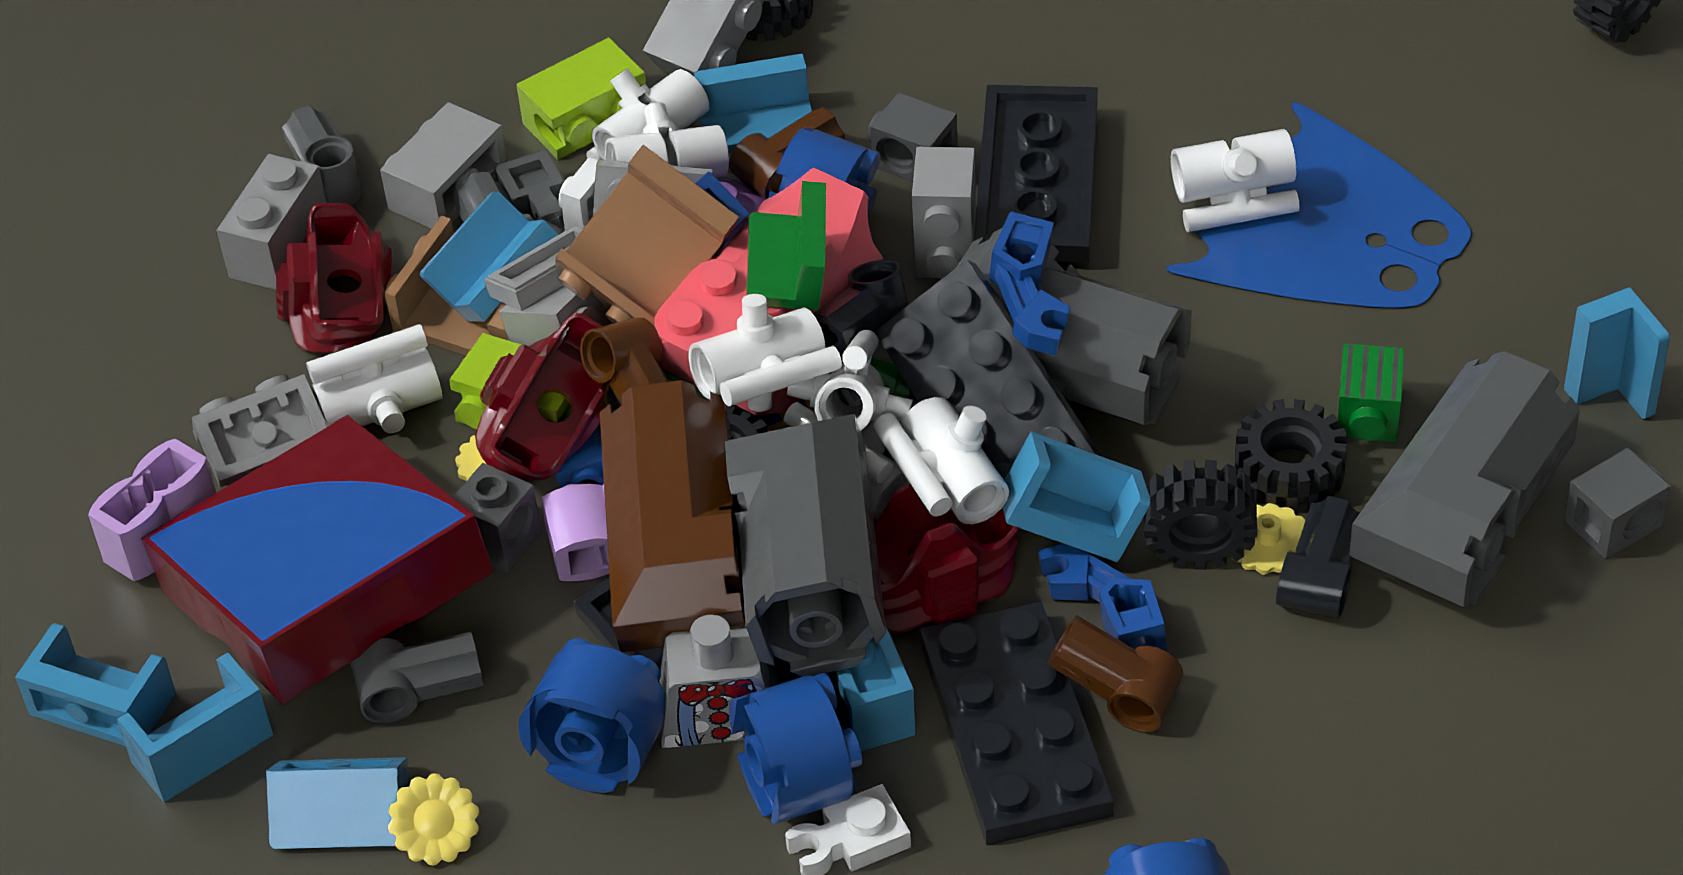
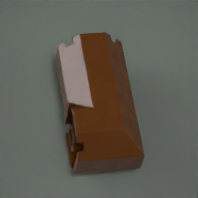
[600,380,746,653]

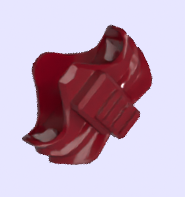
[276,203,392,354]
[475,313,610,482]
[874,483,1018,634]

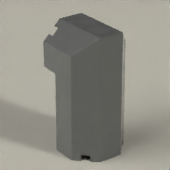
[956,228,1192,425]
[1349,351,1581,607]
[725,414,886,676]

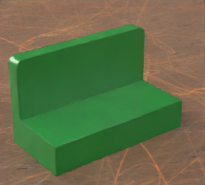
[746,181,826,311]

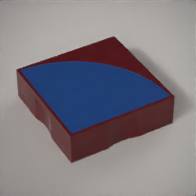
[141,415,494,704]

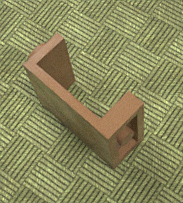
[555,145,739,327]
[385,216,509,355]

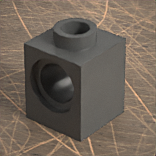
[867,92,958,182]
[1564,448,1670,559]
[453,462,542,573]

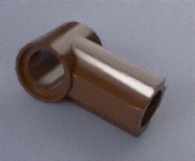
[729,106,845,200]
[580,317,669,404]
[1048,615,1184,733]

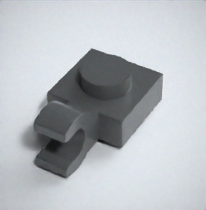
[494,149,565,234]

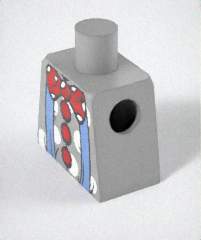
[659,615,779,748]

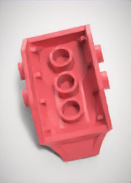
[655,168,883,415]

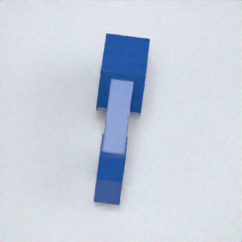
[989,211,1070,356]
[1038,544,1167,652]

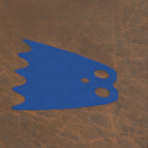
[1166,102,1471,308]

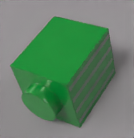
[1337,343,1404,442]

